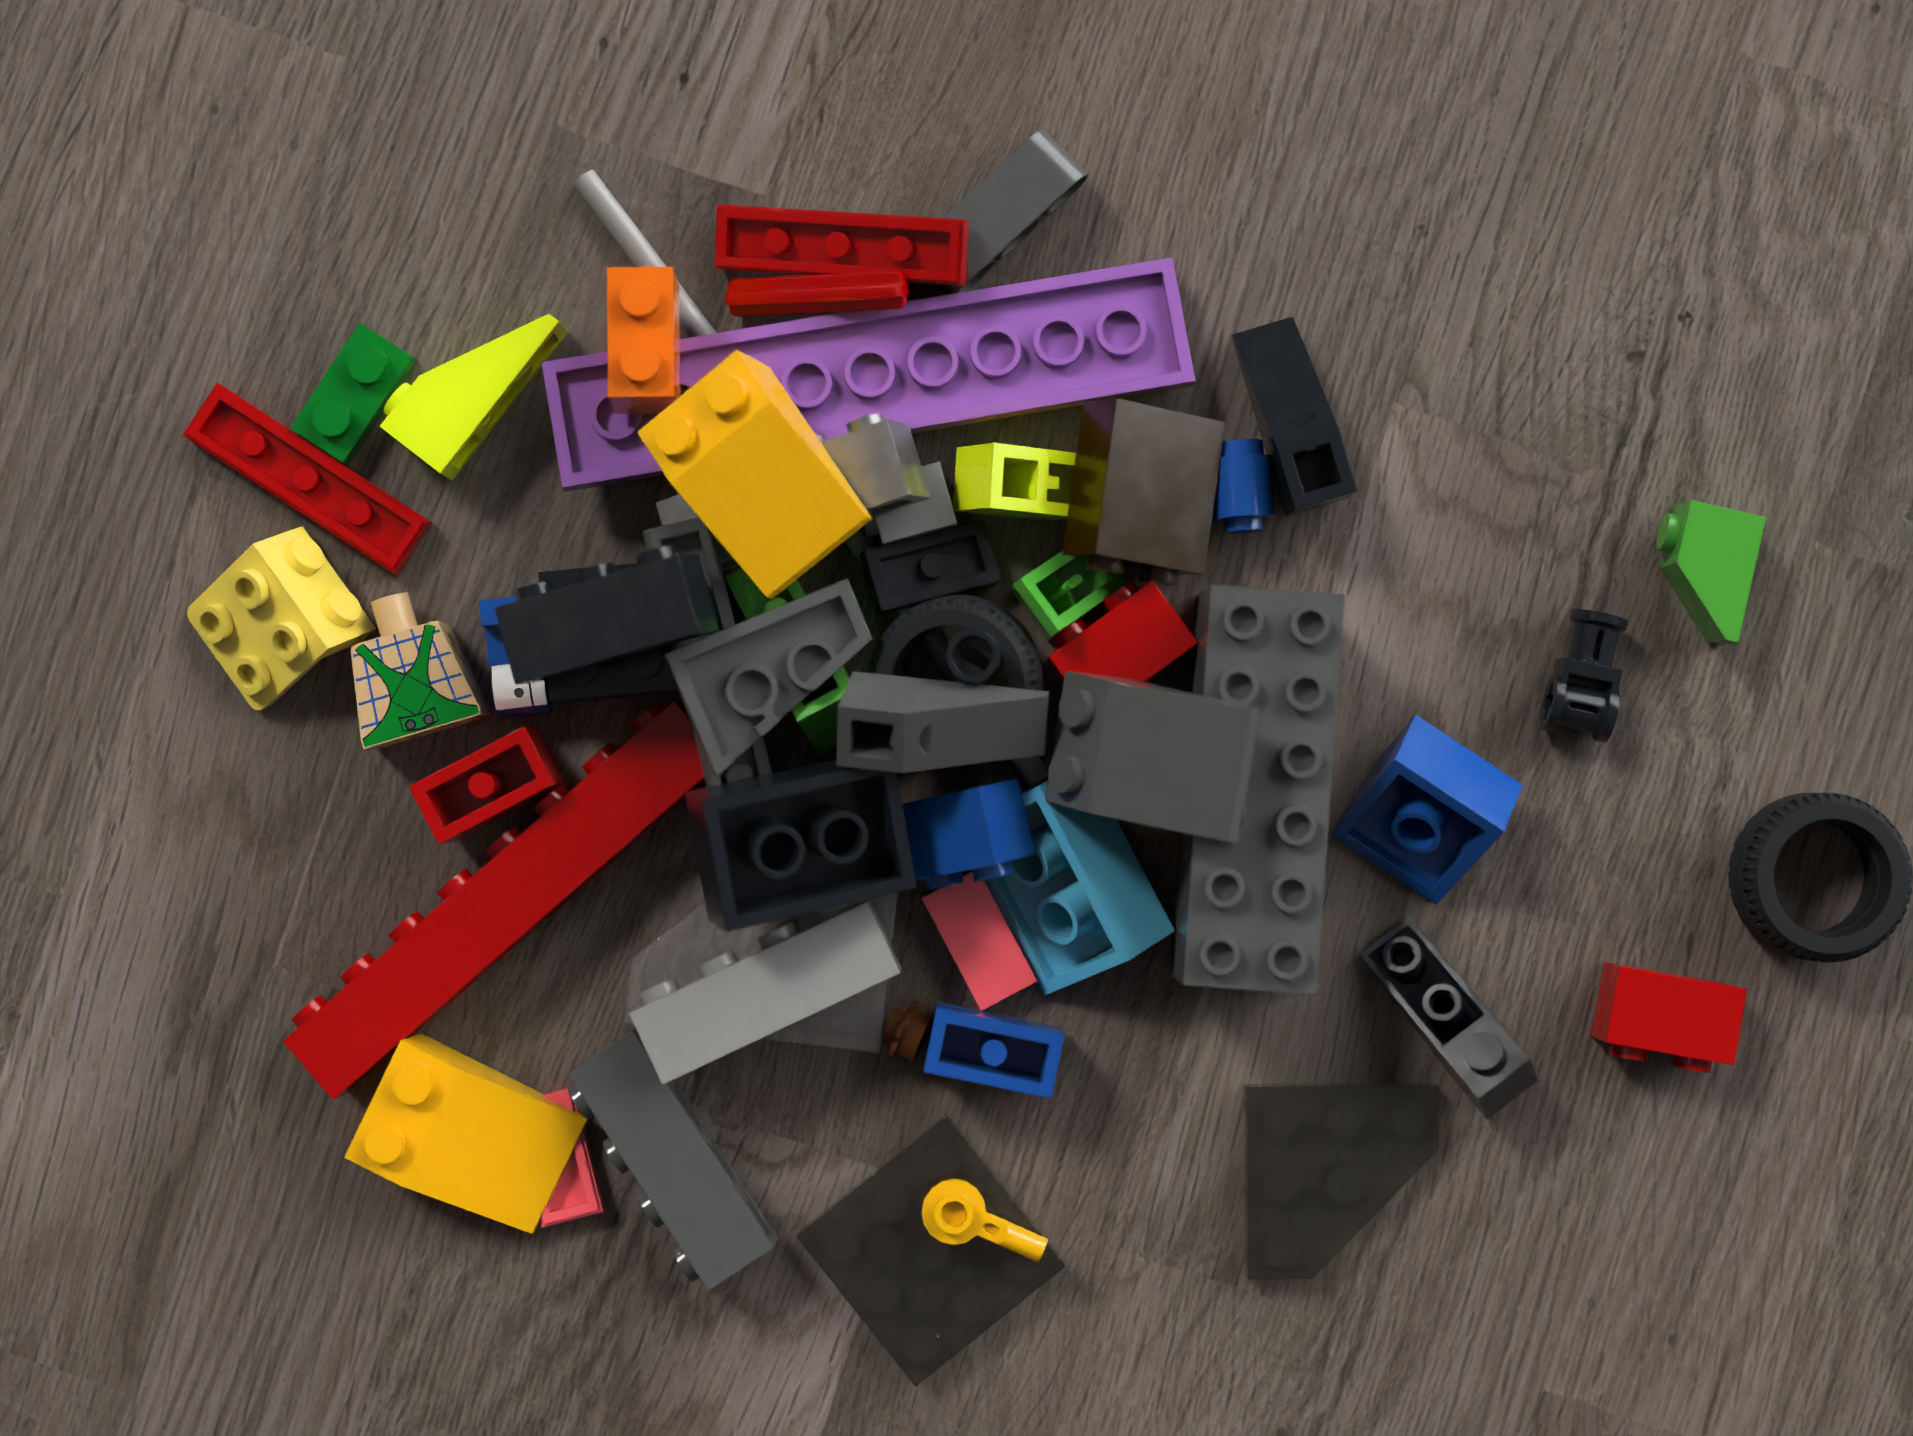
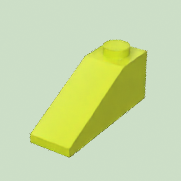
[379,314,568,481]
[953,443,1076,521]

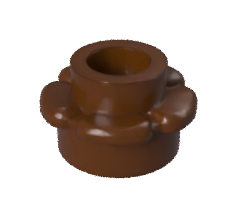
[881,1001,934,1063]

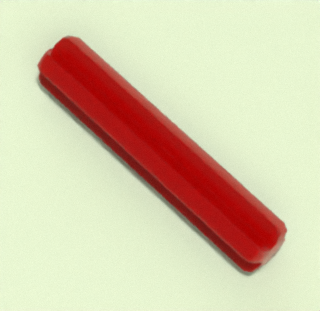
[725,271,909,317]

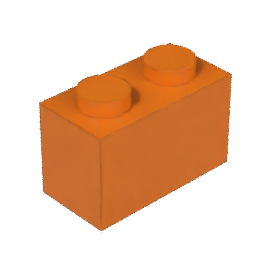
[607,266,681,414]

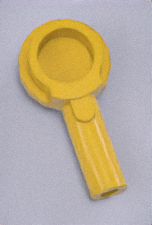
[921,1178,1048,1263]

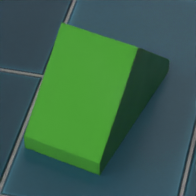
[1011,551,1127,642]

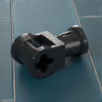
[1539,609,1629,743]

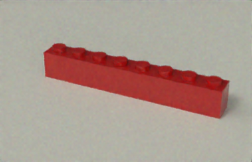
[282,701,705,1100]

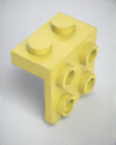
[187,526,376,710]

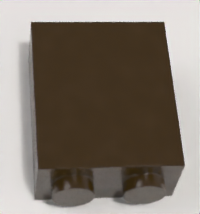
[1062,398,1225,585]

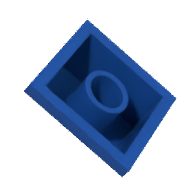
[1331,714,1523,905]

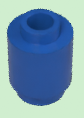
[1212,439,1275,534]

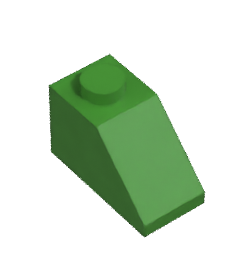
[1656,500,1766,646]

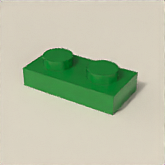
[290,322,417,466]

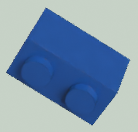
[902,778,1035,891]
[923,1001,1065,1099]

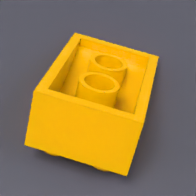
[637,350,873,599]
[344,1033,589,1234]

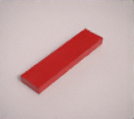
[714,204,969,285]
[182,383,433,576]

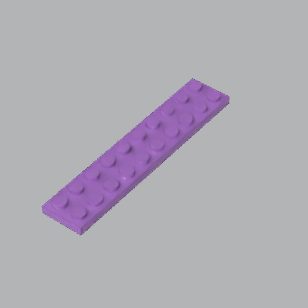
[541,257,1195,492]

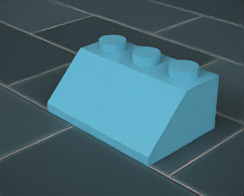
[985,779,1175,995]

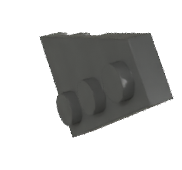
[663,579,872,777]

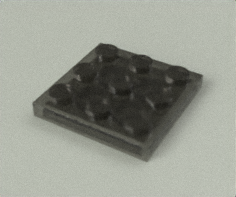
[796,1113,1065,1387]

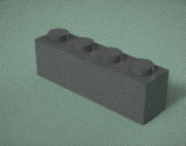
[567,1028,778,1291]

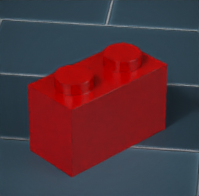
[1046,580,1198,683]
[409,726,566,845]
[1591,962,1747,1073]

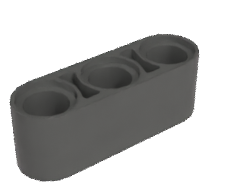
[940,127,1089,294]

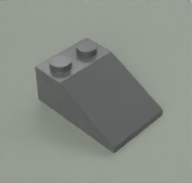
[1045,671,1261,843]

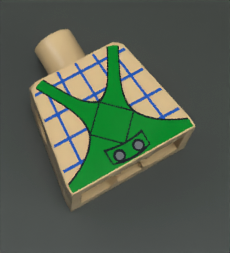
[351,592,493,750]

